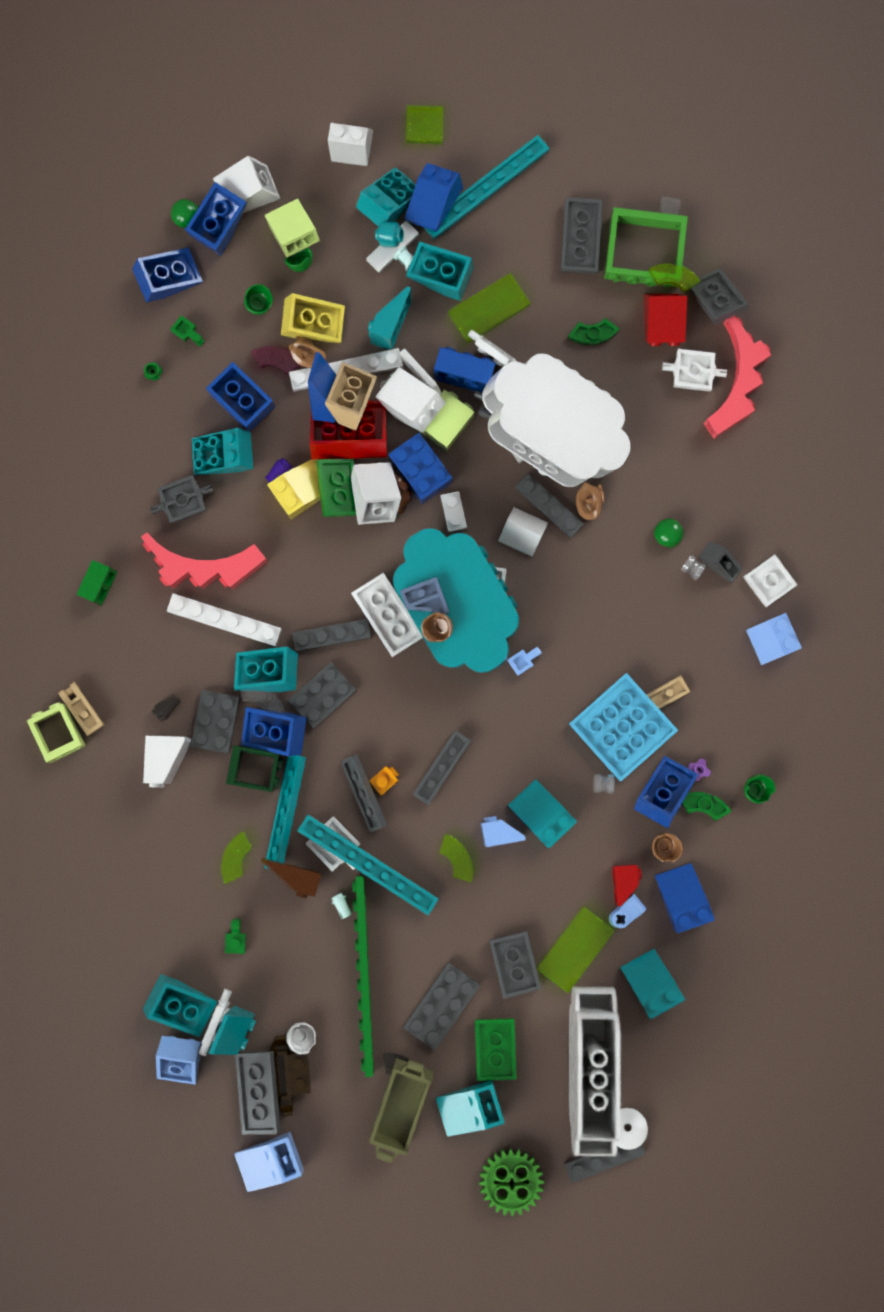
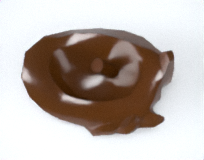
[395,475,411,514]

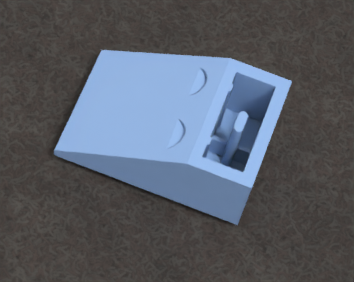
[234,1132,304,1192]

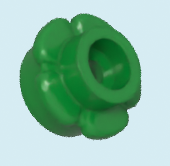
[144,362,162,381]

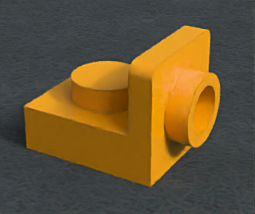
[369,766,399,796]

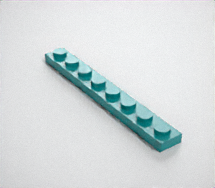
[423,135,550,240]
[297,814,438,915]

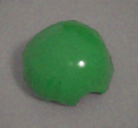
[170,199,199,229]
[284,247,313,272]
[244,284,273,315]
[654,518,684,548]
[743,774,776,804]

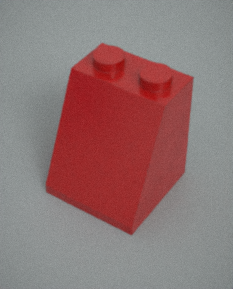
[644,293,687,346]

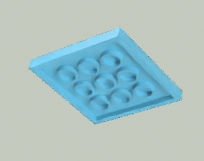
[569,673,678,782]

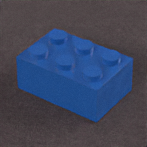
[434,347,495,392]
[206,362,275,432]
[388,433,453,504]

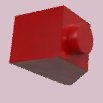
[612,864,642,906]

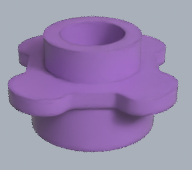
[688,759,711,781]

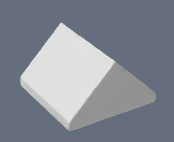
[498,507,548,557]

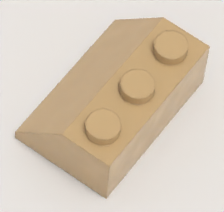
[325,362,377,431]

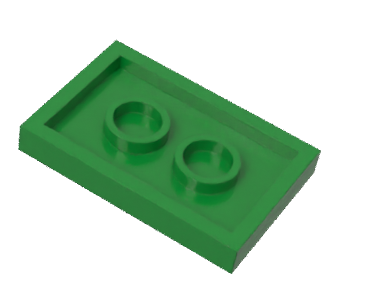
[316,459,356,517]
[475,1018,517,1081]

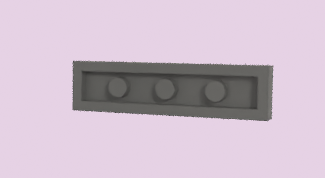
[515,474,584,539]
[292,619,371,652]
[412,730,471,805]
[340,754,387,833]
[564,1145,646,1183]

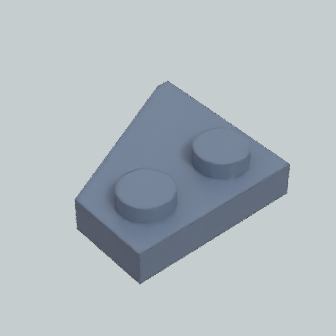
[400,577,450,614]

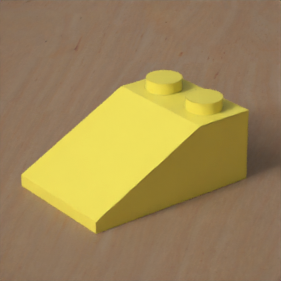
[281,293,345,343]
[267,459,321,520]

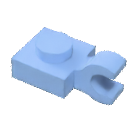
[507,647,542,676]

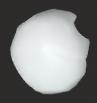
[286,1022,316,1054]

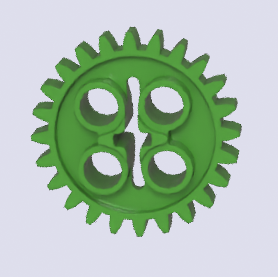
[479,1147,544,1216]

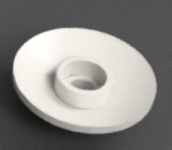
[617,1108,648,1150]

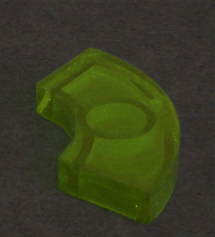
[648,263,701,292]
[221,831,252,884]
[440,834,473,882]

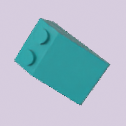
[406,242,474,301]
[367,286,412,350]
[234,647,298,692]
[508,779,577,849]
[620,949,685,1020]
[143,974,217,1037]
[209,1005,256,1055]

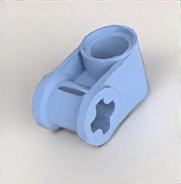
[609,893,647,928]

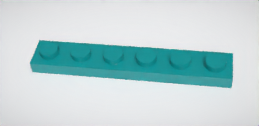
[264,755,306,869]

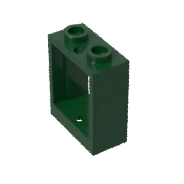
[226,745,283,792]

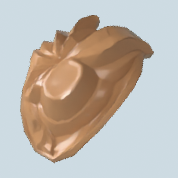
[289,336,326,368]
[576,482,605,520]

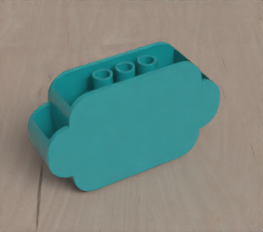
[393,528,520,673]

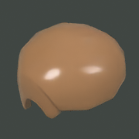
[421,613,454,642]
[651,832,683,862]

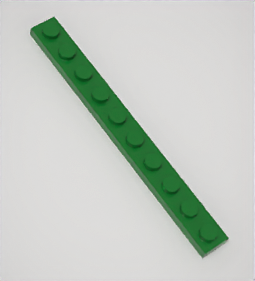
[352,875,374,1077]

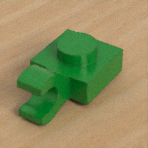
[170,315,205,347]
[225,919,246,954]

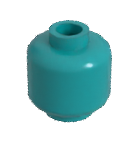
[375,222,404,247]

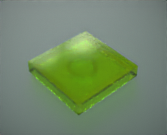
[406,105,444,144]

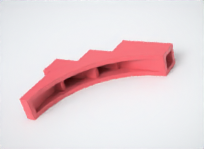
[704,316,771,439]
[141,532,268,590]

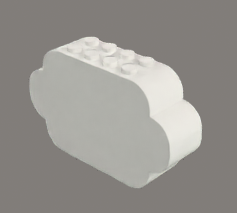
[482,354,630,487]
[569,987,620,1156]

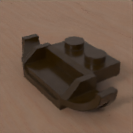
[270,1035,311,1117]

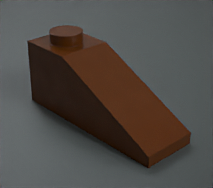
[261,858,321,898]

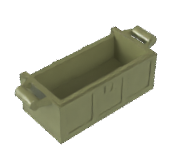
[368,1058,433,1163]

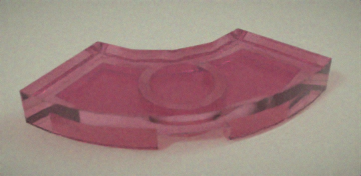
[251,346,301,375]

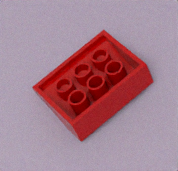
[310,400,387,459]

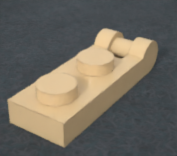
[58,681,105,736]

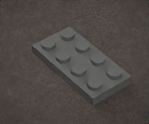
[560,197,602,274]
[403,962,480,1051]
[235,1051,281,1134]

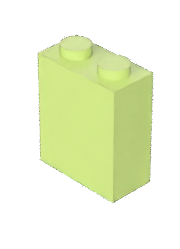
[265,199,320,257]
[418,389,474,452]

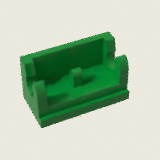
[76,560,117,606]

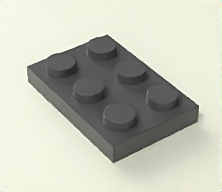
[687,268,749,324]
[288,662,357,729]
[190,690,240,753]
[489,930,541,999]

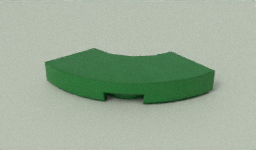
[568,318,620,345]
[682,792,732,821]

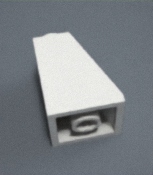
[328,123,373,166]
[213,156,280,213]
[376,367,446,432]
[351,462,401,525]
[143,736,192,788]

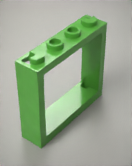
[604,207,688,289]

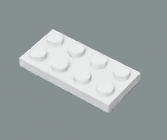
[351,573,423,658]

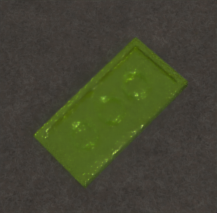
[448,273,530,344]
[536,906,615,993]

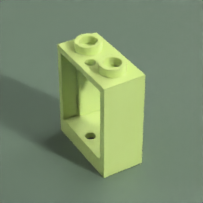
[27,702,86,763]

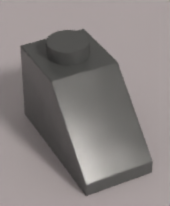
[699,542,743,583]

